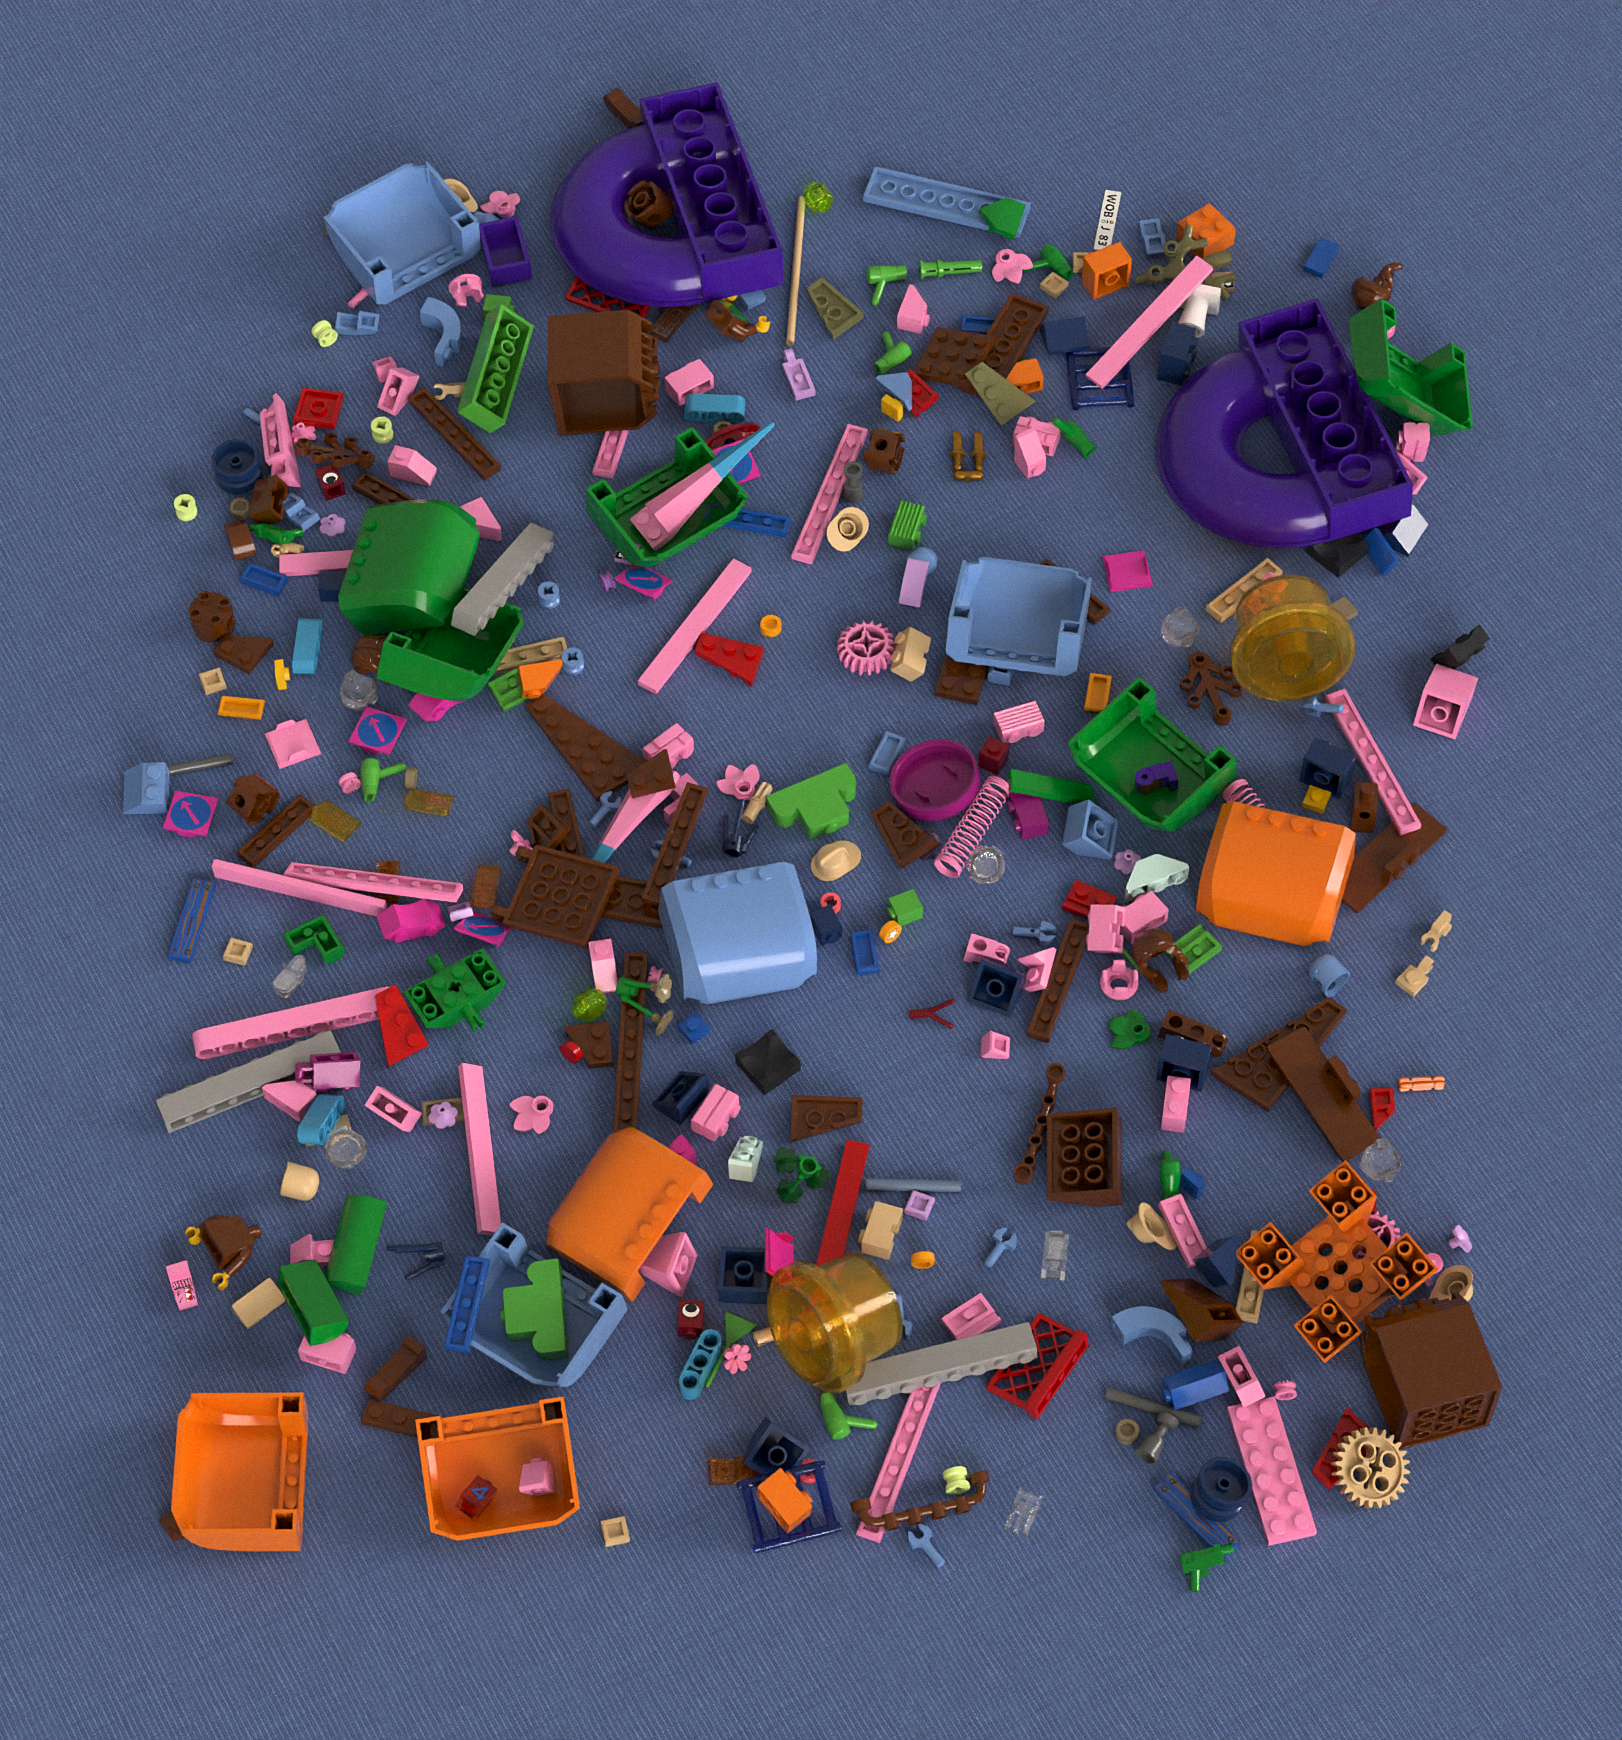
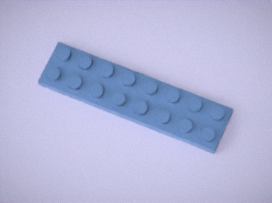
[863,166,1031,238]

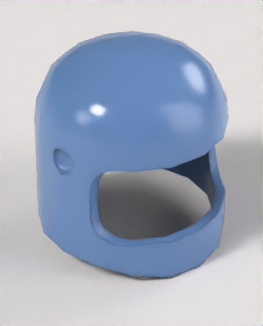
[1308,954,1350,998]

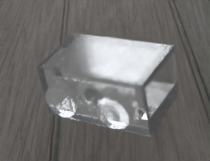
[1041,1230,1069,1281]

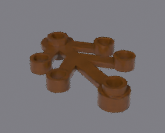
[295,433,375,468]
[1179,652,1242,726]

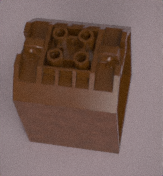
[548,310,660,435]
[1359,1292,1502,1450]

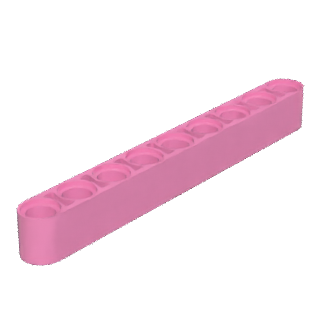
[192,987,389,1059]

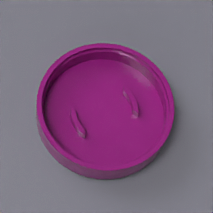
[889,739,981,821]

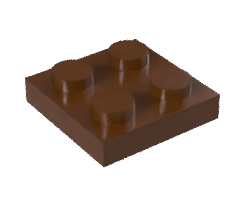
[935,656,988,705]

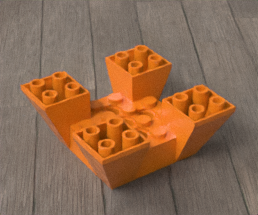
[1236,1160,1438,1363]

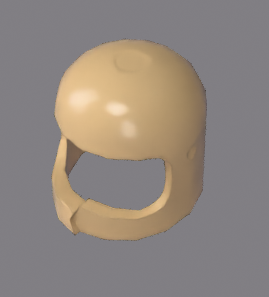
[280,1161,319,1201]

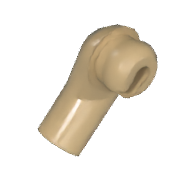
[271,542,304,557]

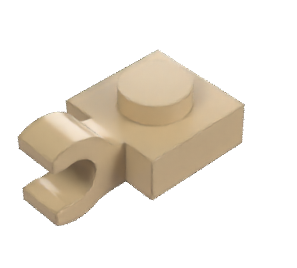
[434,382,466,400]
[1420,910,1452,952]
[1395,956,1434,997]

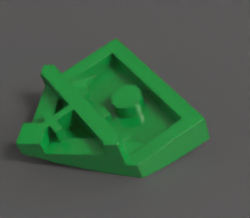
[978,198,1026,240]

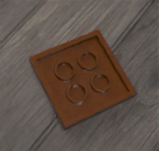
[914,327,995,388]

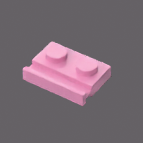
[941,1293,1001,1340]

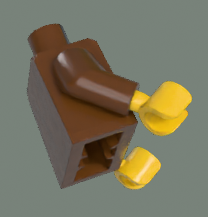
[705,295,770,342]
[186,1214,261,1290]

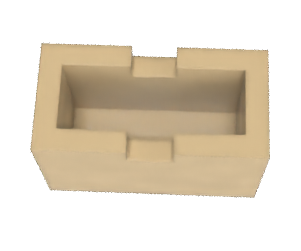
[890,627,931,682]
[858,1201,903,1260]

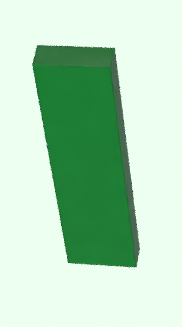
[1008,769,1095,804]

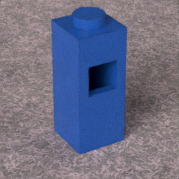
[1161,1360,1229,1410]

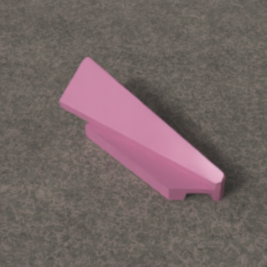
[260,393,301,487]

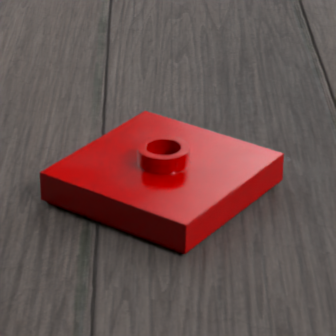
[293,388,344,430]

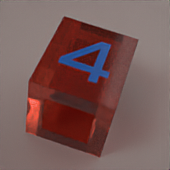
[455,1475,498,1521]

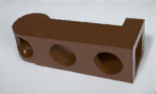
[603,88,642,129]
[1158,1010,1228,1057]
[364,1335,427,1401]

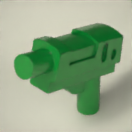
[250,523,304,544]
[1178,1543,1235,1592]

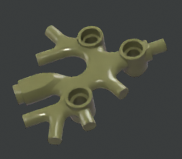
[1135,225,1237,301]

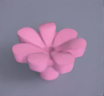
[291,423,317,445]
[509,830,534,856]
[723,1344,751,1374]

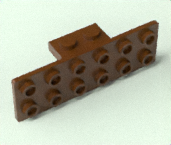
[1342,803,1447,913]
[1266,1027,1381,1162]

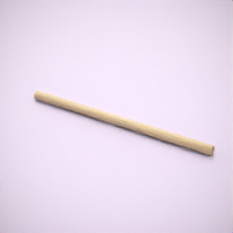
[786,196,806,346]

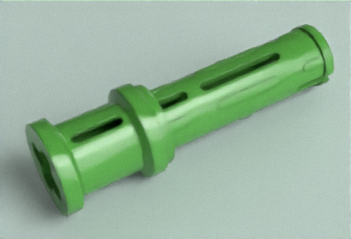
[919,259,982,279]

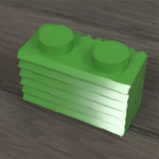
[888,500,928,550]

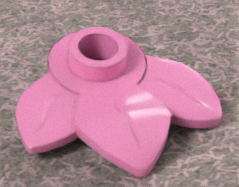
[480,191,520,219]
[992,249,1033,284]
[716,764,760,800]
[510,1096,554,1134]

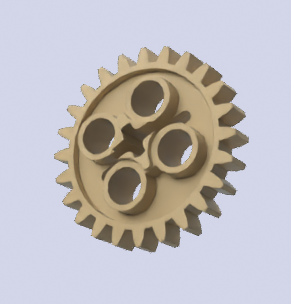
[1331,1427,1410,1509]

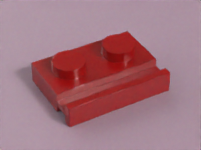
[908,369,939,418]
[1062,879,1117,920]

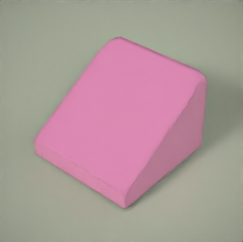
[372,356,397,383]
[981,1031,1010,1059]

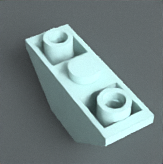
[1125,854,1189,902]
[728,1136,763,1182]

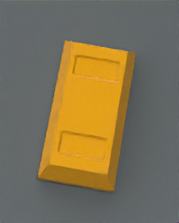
[1084,673,1112,713]
[217,696,265,720]

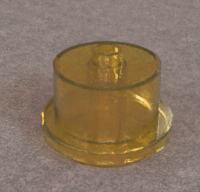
[1230,575,1356,701]
[767,1252,903,1394]

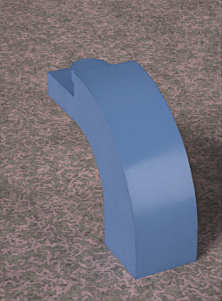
[420,297,463,367]
[1110,1306,1192,1367]

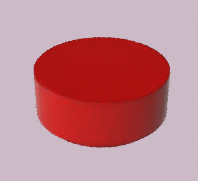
[560,1040,583,1064]

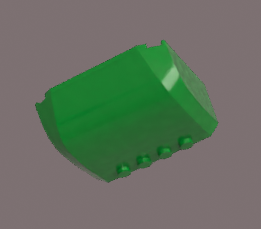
[1349,298,1473,435]
[586,427,748,568]
[338,499,480,635]
[377,588,524,702]
[1068,677,1237,831]

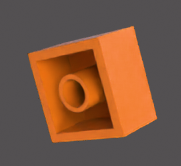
[1176,203,1236,259]
[1082,242,1132,300]
[756,1468,813,1534]

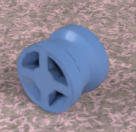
[537,581,560,609]
[561,647,584,675]

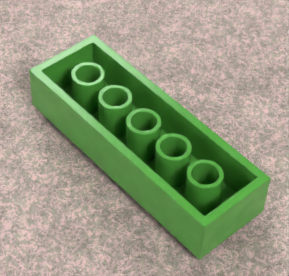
[457,304,534,433]

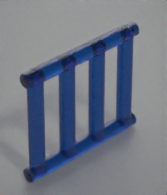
[1066,347,1134,411]
[736,1460,842,1553]

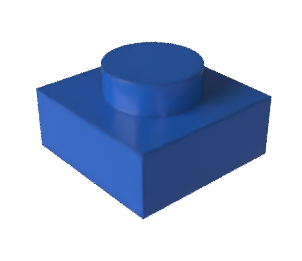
[677,1012,710,1044]
[1180,1167,1205,1200]

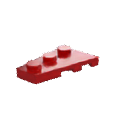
[695,632,764,687]
[374,984,429,1068]
[1312,1407,1377,1491]

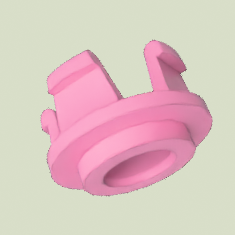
[448,274,484,307]
[1100,960,1138,1000]

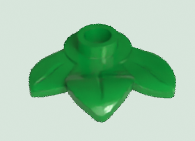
[1107,1010,1151,1049]

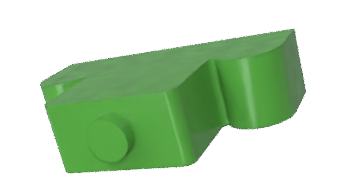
[766,763,856,840]
[500,1258,569,1360]

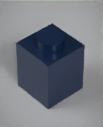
[318,571,346,602]
[810,904,842,945]

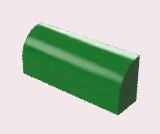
[325,1195,387,1296]
[278,1260,349,1346]

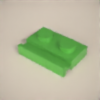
[488,664,528,712]
[1165,924,1222,974]

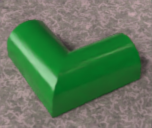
[283,914,345,963]

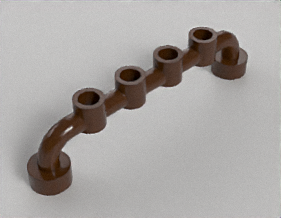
[1013,1063,1065,1185]
[850,1470,990,1531]

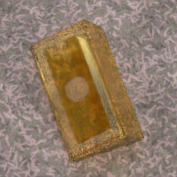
[404,789,454,816]
[310,800,361,842]

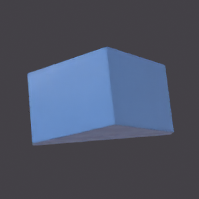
[876,372,912,411]

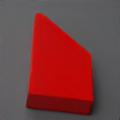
[1369,1088,1395,1130]

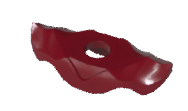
[705,422,763,450]

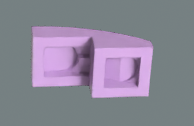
[899,558,930,608]

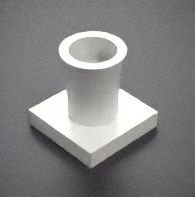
[1178,284,1221,337]

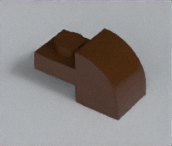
[224,519,257,561]

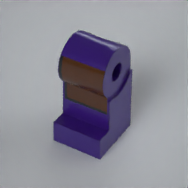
[1135,761,1178,794]

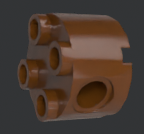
[624,181,673,230]
[863,428,905,475]
[188,591,236,643]
[226,773,280,825]

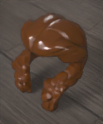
[1351,262,1403,310]
[351,635,390,684]
[1132,927,1189,993]

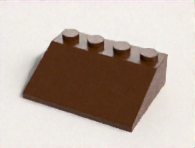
[1047,1107,1123,1207]

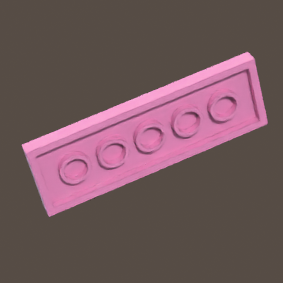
[1227,1396,1317,1546]

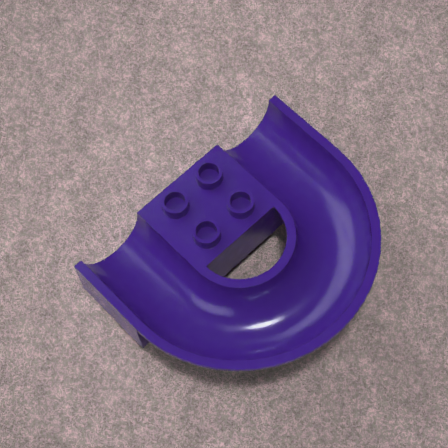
[550,82,784,307]
[1156,298,1413,548]

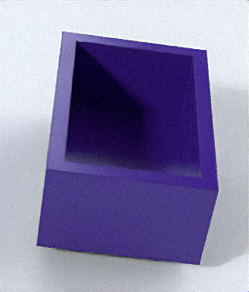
[479,216,532,287]

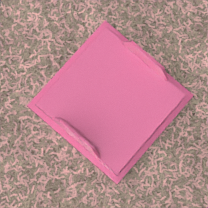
[265,719,321,769]

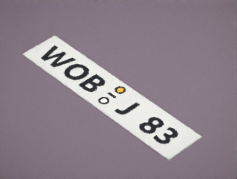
[1094,190,1121,250]

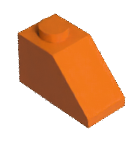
[1006,358,1044,394]
[517,660,563,699]

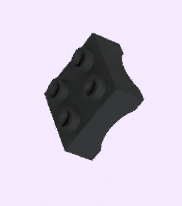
[1306,534,1369,578]
[1430,625,1490,669]
[735,1029,801,1095]

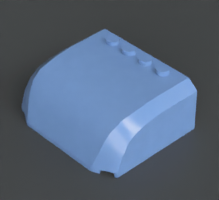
[323,162,481,304]
[946,557,1092,676]
[658,862,817,1004]
[441,1222,628,1387]

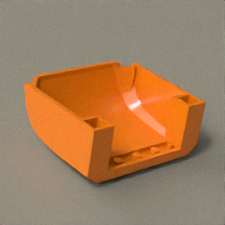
[1196,801,1356,947]
[545,1127,713,1303]
[171,1392,308,1551]
[415,1396,580,1541]

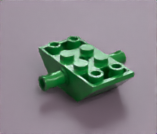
[403,948,506,1031]

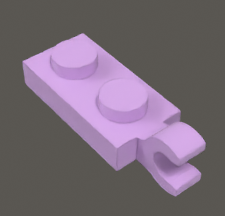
[782,348,816,401]

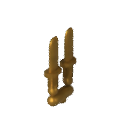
[950,431,987,482]

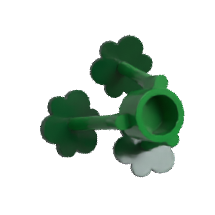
[773,1147,830,1203]

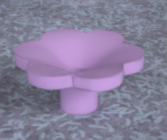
[320,514,346,538]
[1114,849,1142,875]
[429,1102,458,1129]
[1449,1225,1472,1253]

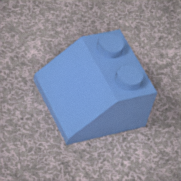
[123,762,170,814]
[1062,799,1118,860]

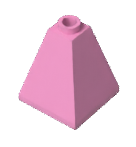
[638,1232,698,1297]

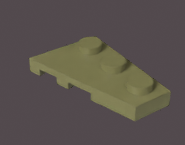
[807,277,864,340]
[965,362,1036,426]

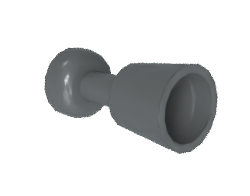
[843,461,864,503]
[1135,1411,1179,1465]

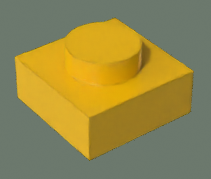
[881,394,903,422]
[274,659,290,690]
[1302,785,1331,814]

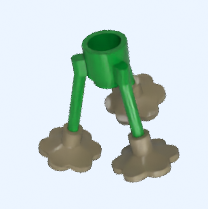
[616,974,673,1036]

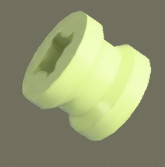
[311,320,338,347]
[371,417,393,444]
[174,494,197,521]
[942,1466,970,1495]

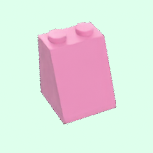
[1413,664,1478,739]

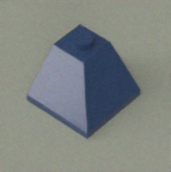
[743,1417,811,1479]

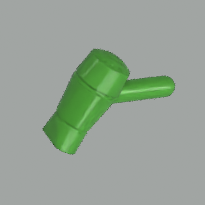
[866,265,907,306]
[874,331,912,375]
[360,758,406,802]
[819,1392,878,1440]

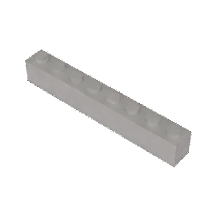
[451,523,554,636]
[156,1030,341,1133]
[840,1322,1037,1406]

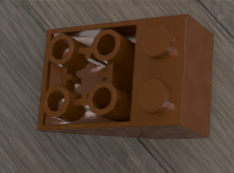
[1160,1279,1243,1342]

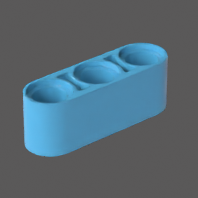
[684,394,746,424]
[292,618,322,674]
[297,1094,345,1145]
[679,1329,722,1400]

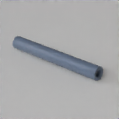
[866,1178,961,1192]

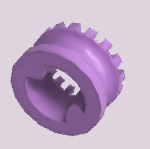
[598,571,616,592]

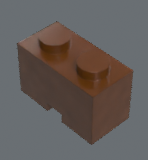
[249,475,289,524]

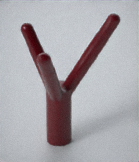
[909,999,956,1029]

